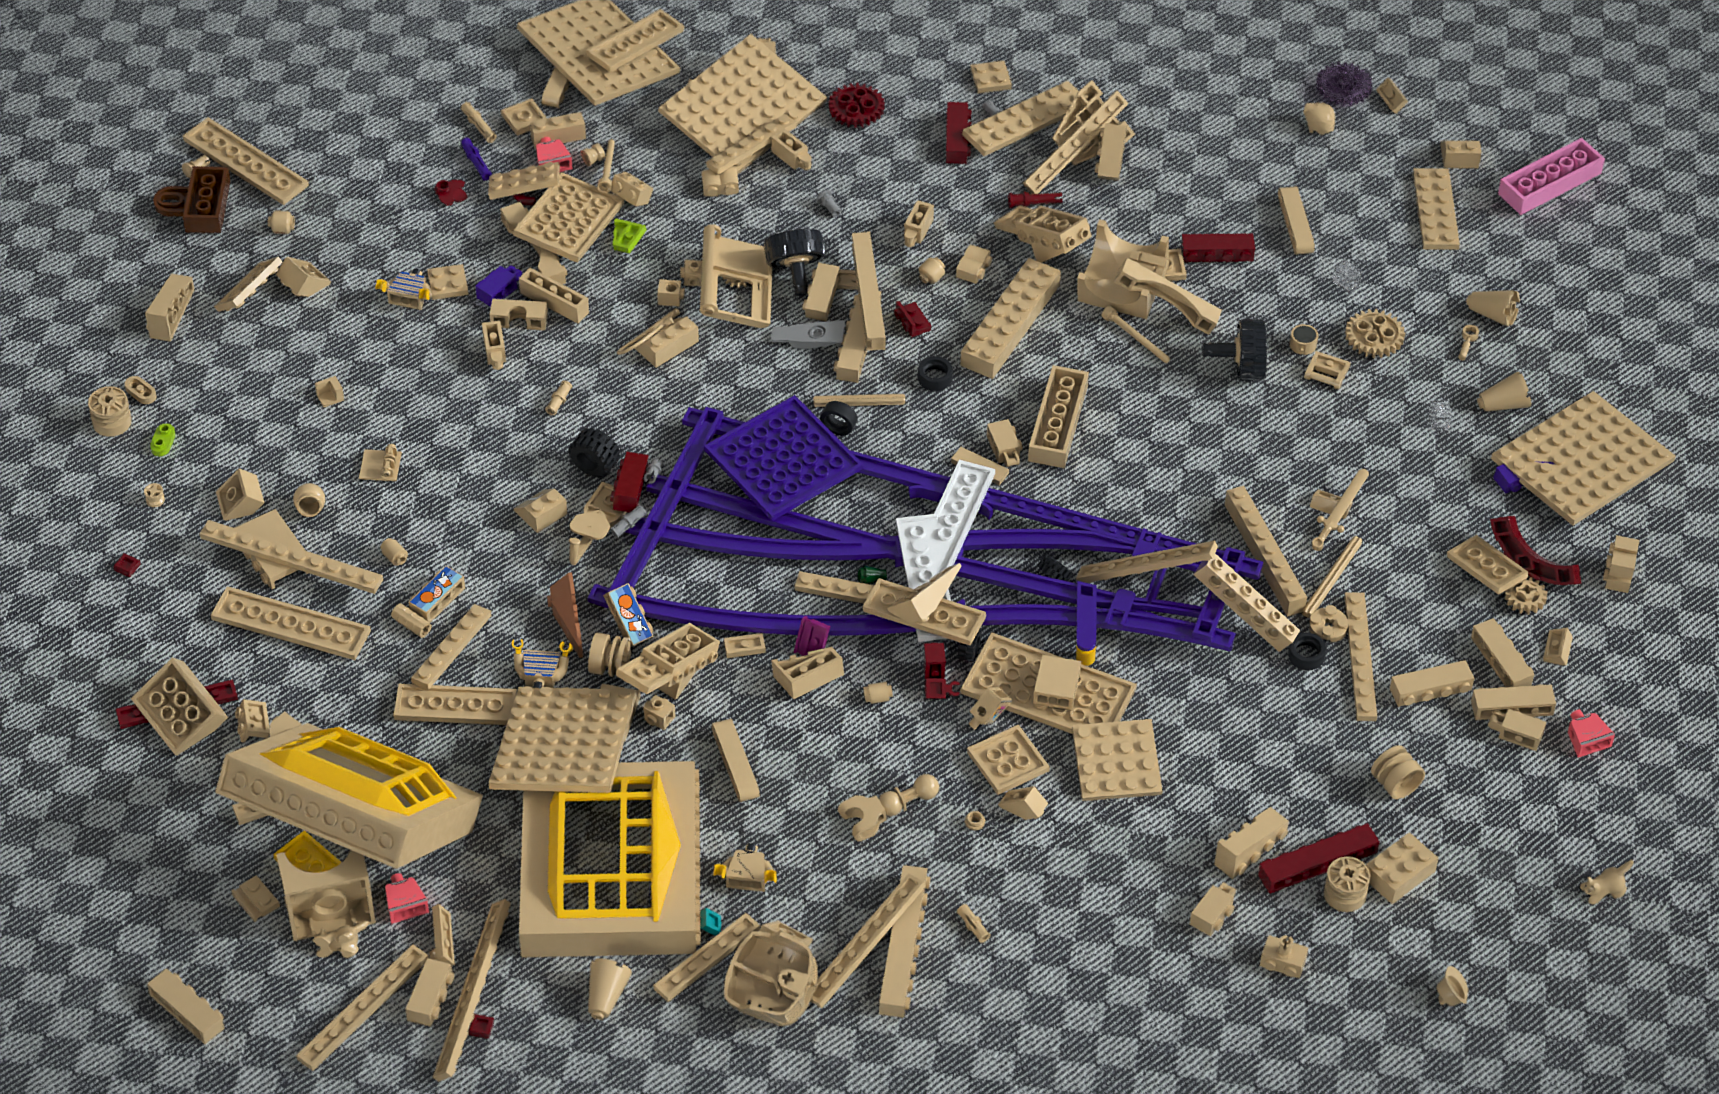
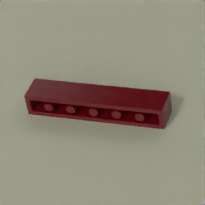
[1258,823,1380,894]

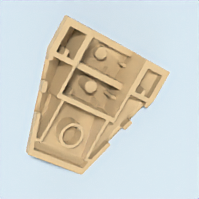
[1052,80,1135,165]

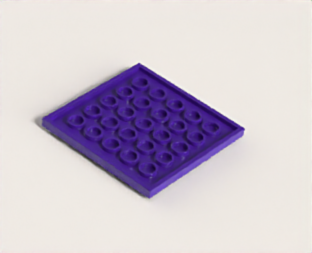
[704,395,863,521]

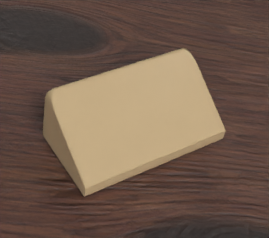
[1310,489,1353,519]
[1543,628,1573,666]

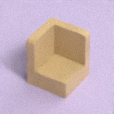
[315,376,344,407]

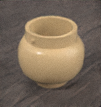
[293,483,326,517]

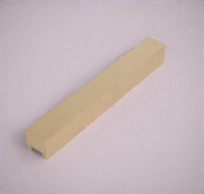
[852,231,886,351]

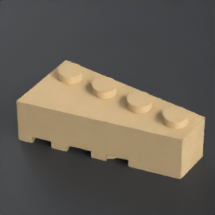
[145,273,195,342]

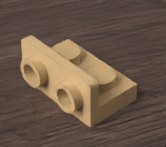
[235,699,270,742]

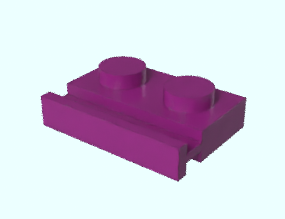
[793,616,830,656]

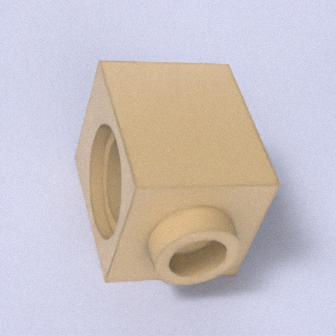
[657,279,685,306]

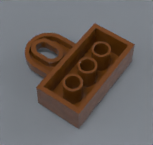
[153,166,230,233]

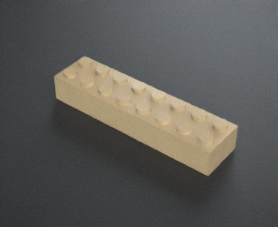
[960,258,1061,379]

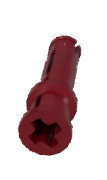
[1008,192,1063,208]

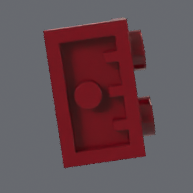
[894,301,931,337]

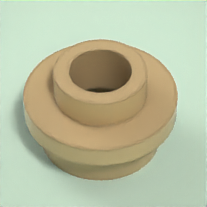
[965,811,985,831]

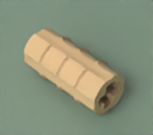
[391,603,432,638]

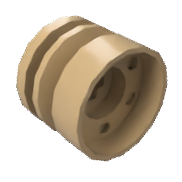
[88,386,132,437]
[588,632,631,678]
[1371,745,1426,800]
[1324,857,1371,912]

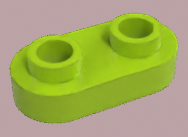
[150,424,176,457]

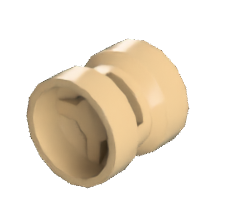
[581,143,605,166]

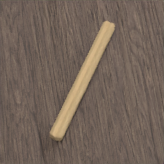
[1302,536,1362,618]

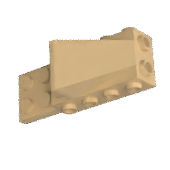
[994,205,1092,262]
[616,623,720,699]

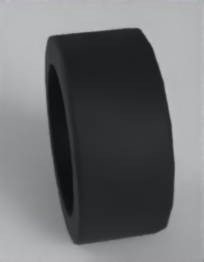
[918,356,953,391]
[820,401,858,436]
[1288,632,1326,670]

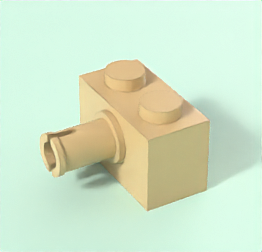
[1260,935,1309,979]

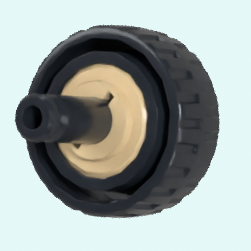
[764,229,825,296]
[1202,319,1267,381]

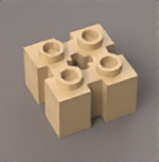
[1603,535,1639,593]

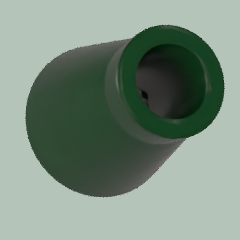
[858,566,887,584]

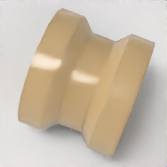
[144,483,165,507]

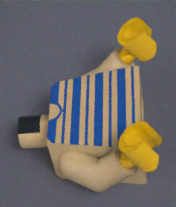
[375,269,432,310]
[512,639,573,689]

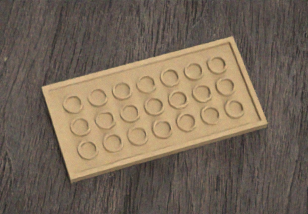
[960,632,1137,734]

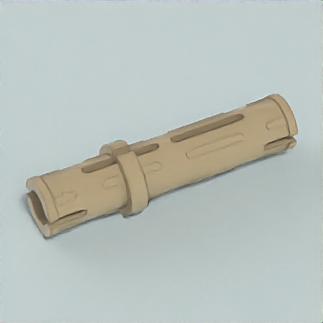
[461,102,497,143]

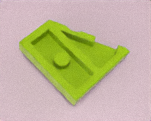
[613,219,647,254]

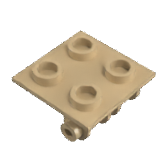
[359,444,402,481]

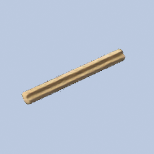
[813,394,905,407]

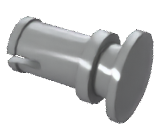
[816,190,842,218]

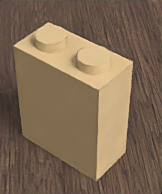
[1033,655,1081,710]

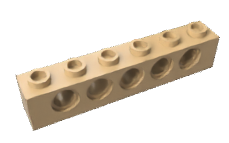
[1193,554,1300,652]

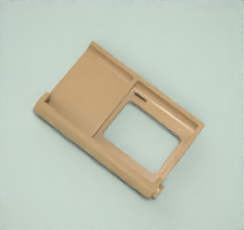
[700,225,772,328]

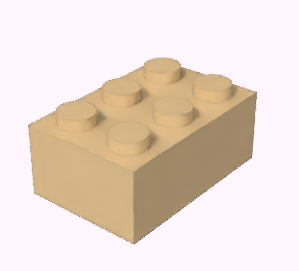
[1366,832,1438,904]

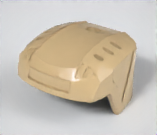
[724,931,818,1026]

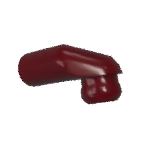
[513,193,536,206]

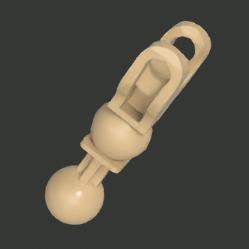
[838,774,939,841]

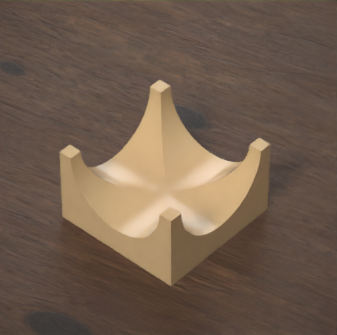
[1077,219,1169,319]
[276,850,376,941]

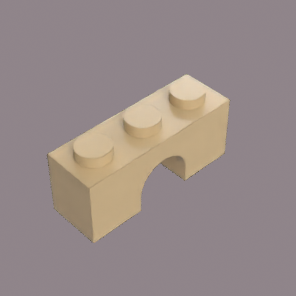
[490,299,548,330]

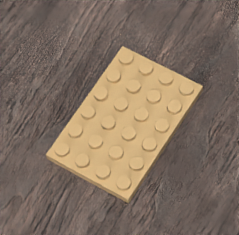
[513,172,625,263]

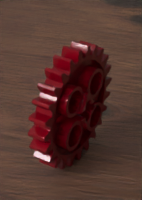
[828,83,885,128]

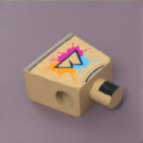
[969,687,1013,731]

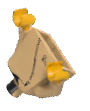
[713,843,777,892]

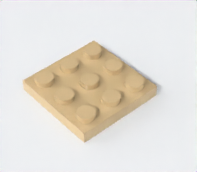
[967,724,1050,795]

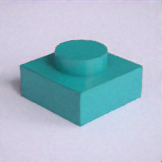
[700,908,721,936]

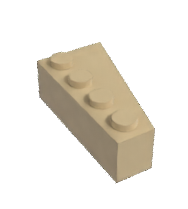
[1214,807,1289,879]

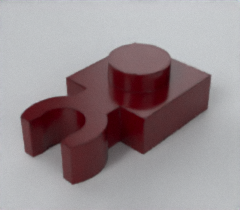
[925,678,960,699]

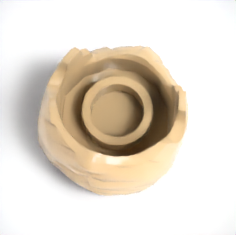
[1303,102,1335,135]

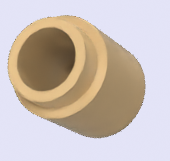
[380,538,408,566]
[863,682,893,704]

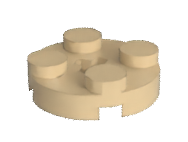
[1309,605,1349,642]

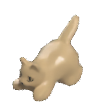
[1580,860,1634,904]
[313,920,369,958]

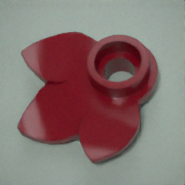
[435,179,468,206]

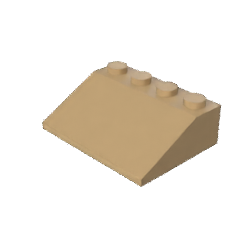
[131,657,228,756]

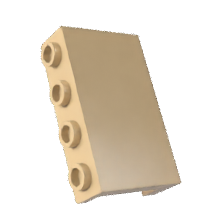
[235,509,308,590]

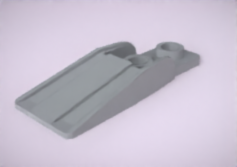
[771,320,845,349]

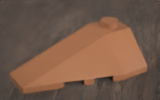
[547,572,583,658]

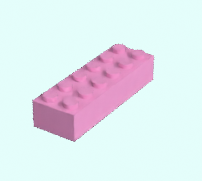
[1498,138,1605,215]

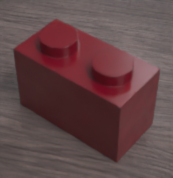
[923,642,946,682]

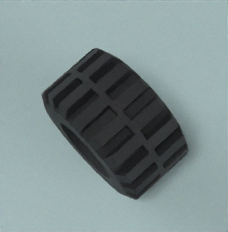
[568,428,620,478]

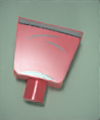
[536,137,572,172]
[1568,710,1615,758]
[385,873,429,924]

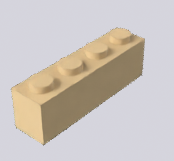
[519,268,589,323]
[1471,618,1534,687]
[1390,660,1474,707]
[1471,684,1556,720]
[147,968,224,1044]

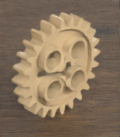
[1345,309,1405,358]

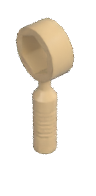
[1459,325,1479,360]

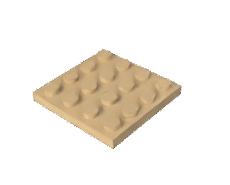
[1072,719,1163,801]

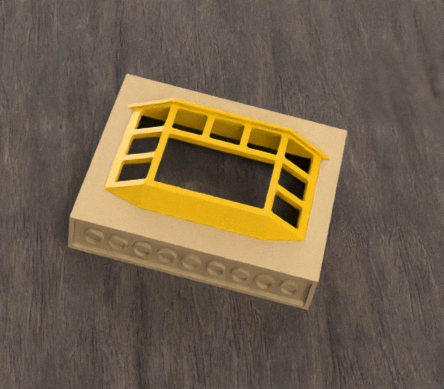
[215,723,483,869]
[519,761,701,957]

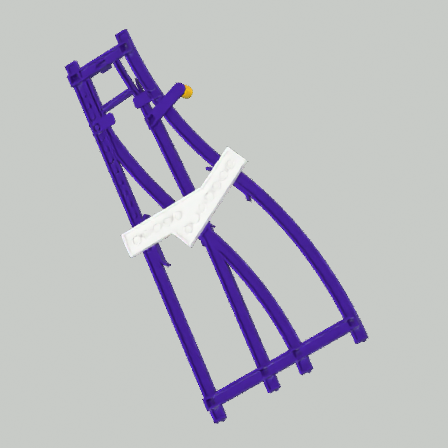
[587,407,1263,666]

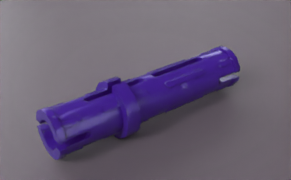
[460,138,492,181]

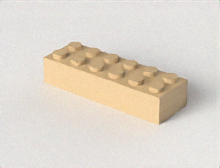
[1028,365,1089,468]

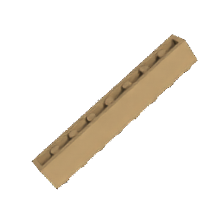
[1225,486,1307,617]
[879,865,931,1018]

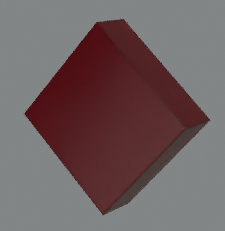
[113,553,141,577]
[468,1014,495,1039]

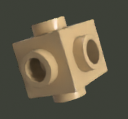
[680,260,702,286]
[643,695,675,730]

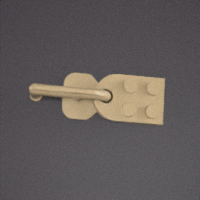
[569,482,626,566]

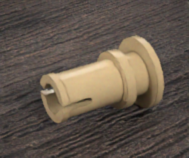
[182,155,210,179]

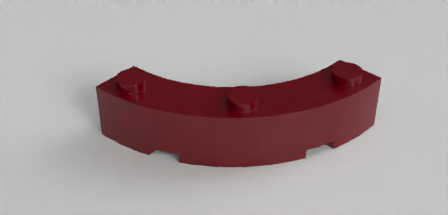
[1490,516,1582,585]

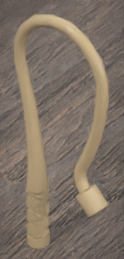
[617,308,680,355]

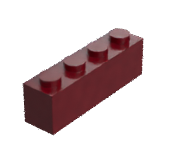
[946,102,971,164]
[1181,233,1255,262]
[610,452,649,513]

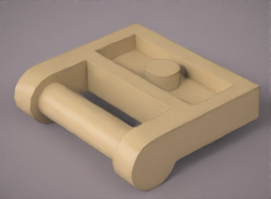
[1304,351,1351,390]

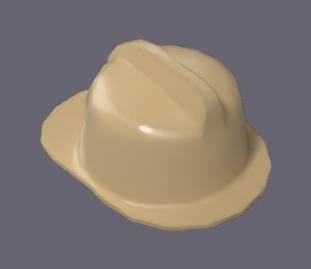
[1436,966,1468,1006]

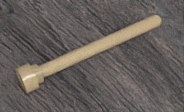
[597,139,615,193]
[1101,305,1170,363]

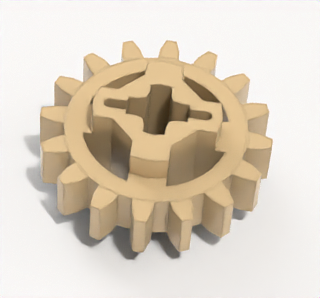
[1505,577,1548,615]

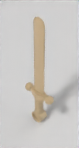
[1312,469,1369,551]

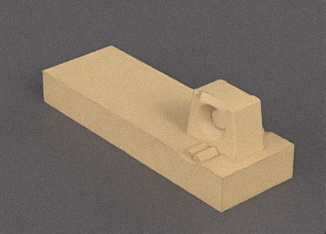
[429,904,455,966]

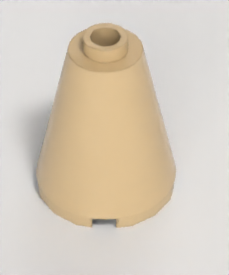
[1467,290,1520,326]
[1477,372,1531,411]
[588,958,632,1020]

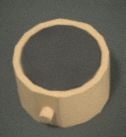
[1290,324,1318,355]

